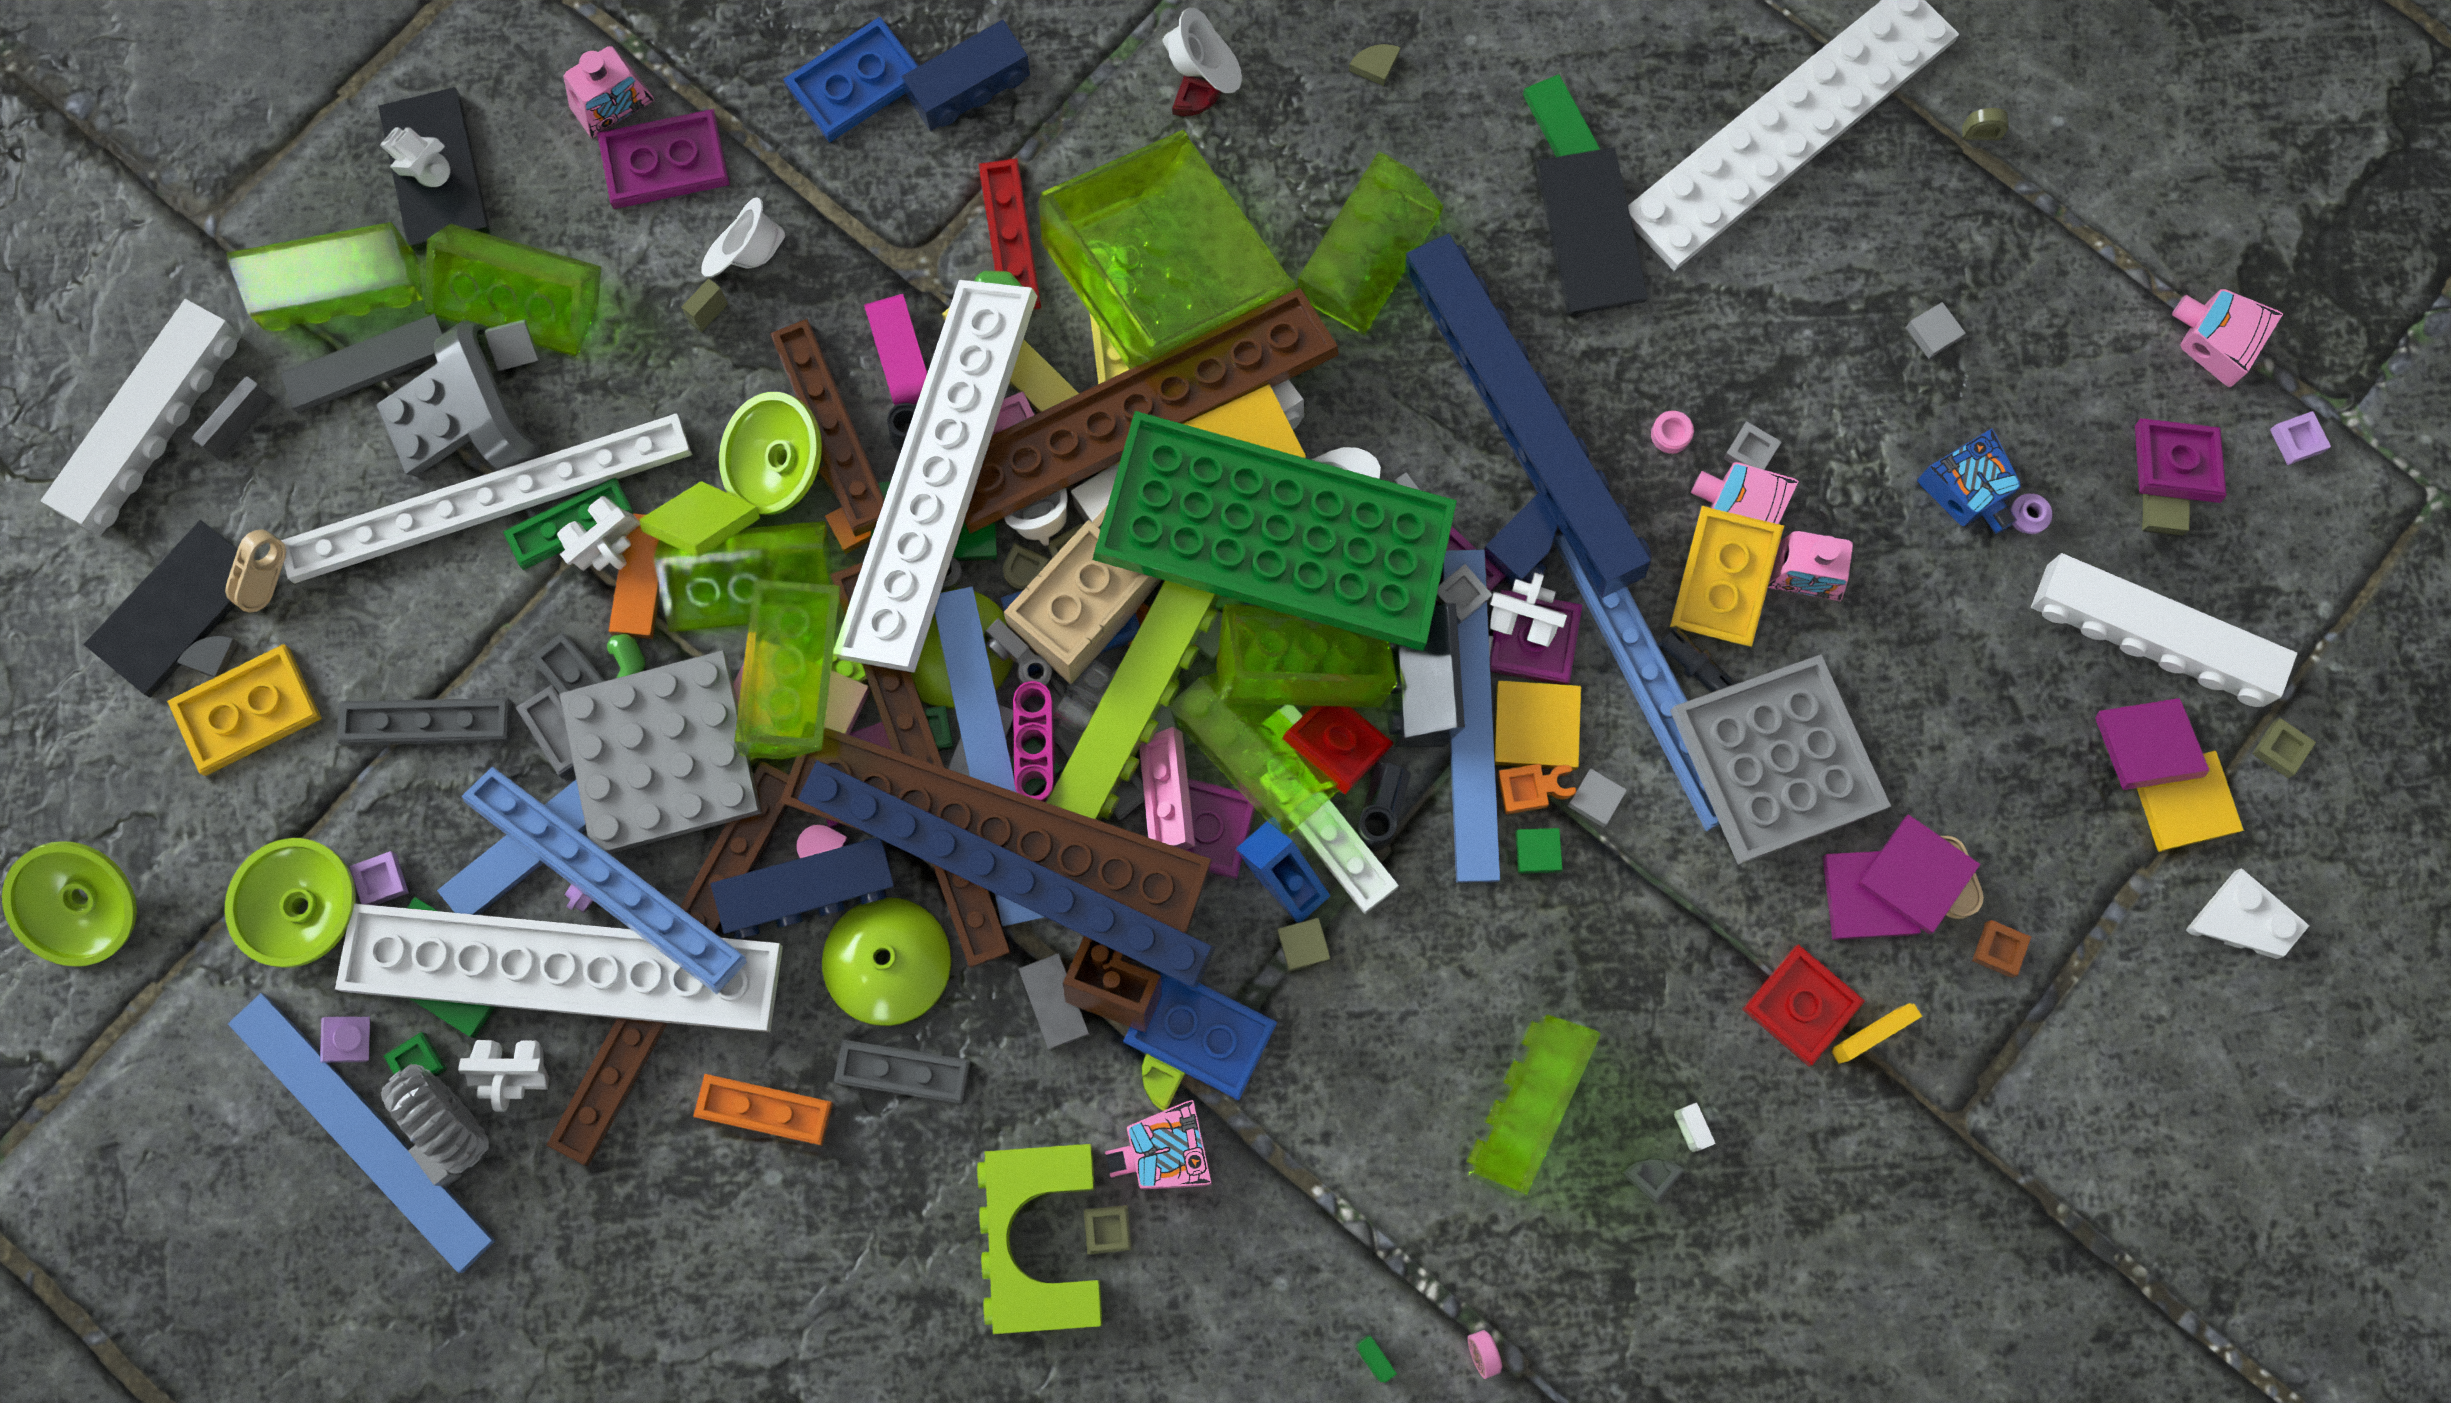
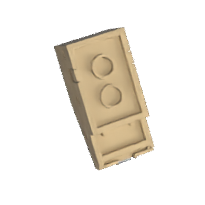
[1004,506,1162,684]

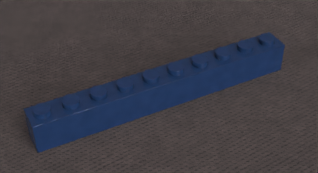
[1405,233,1652,598]
[798,760,1216,988]

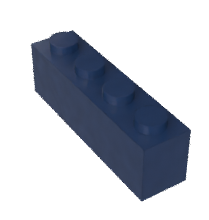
[710,837,894,940]

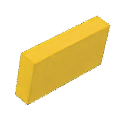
[1831,1003,1923,1064]

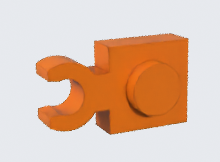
[1497,764,1576,815]

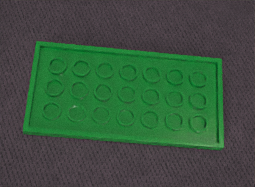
[1092,411,1457,651]

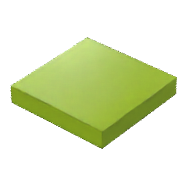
[639,481,760,558]

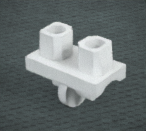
[380,128,450,187]
[557,496,640,571]
[1490,573,1567,647]
[458,1040,550,1112]

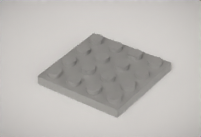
[559,650,762,854]
[1670,654,1891,865]

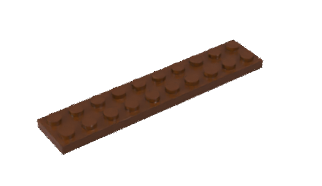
[964,288,1339,534]
[780,722,1213,933]

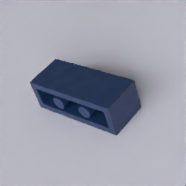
[902,20,1030,131]

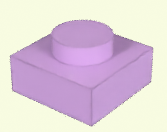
[2270,411,2331,465]
[350,851,409,906]
[320,1017,370,1063]

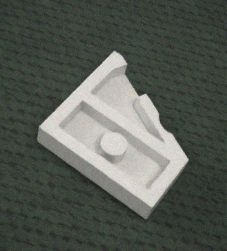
[2186,868,2309,959]

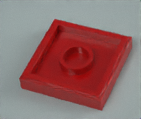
[1280,690,1394,795]
[1742,944,1865,1067]

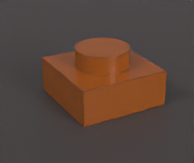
[1972,920,2031,978]

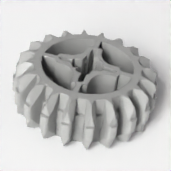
[381,1064,489,1174]

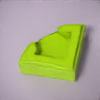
[1142,1054,1185,1112]

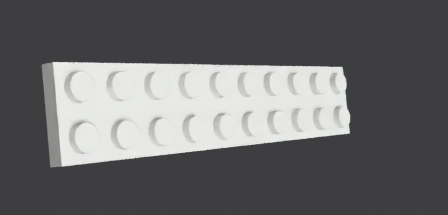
[1628,0,1959,272]
[833,280,1037,673]
[335,904,783,1032]

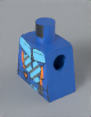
[1917,428,2021,534]

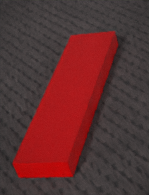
[978,158,1041,310]

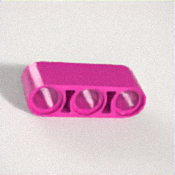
[864,294,927,406]
[1013,681,1056,802]

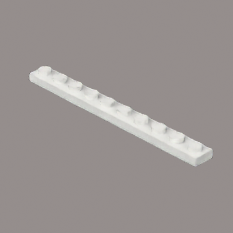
[281,413,692,584]

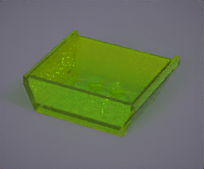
[1039,129,1297,369]

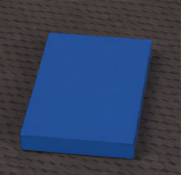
[783,17,919,143]
[1123,971,1277,1101]

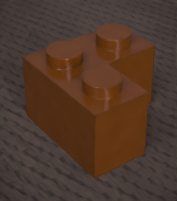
[1062,936,1162,1033]

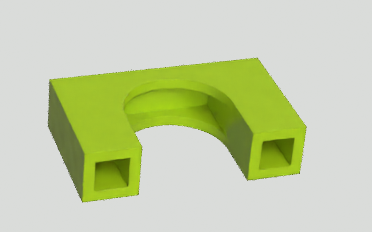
[977,1144,1103,1334]

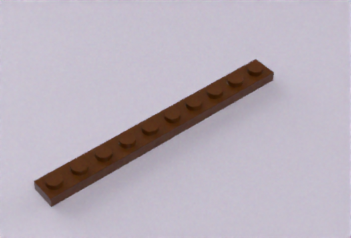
[830,562,1011,968]
[546,761,789,1166]

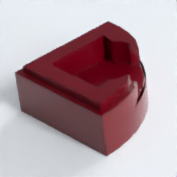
[1172,76,1221,116]

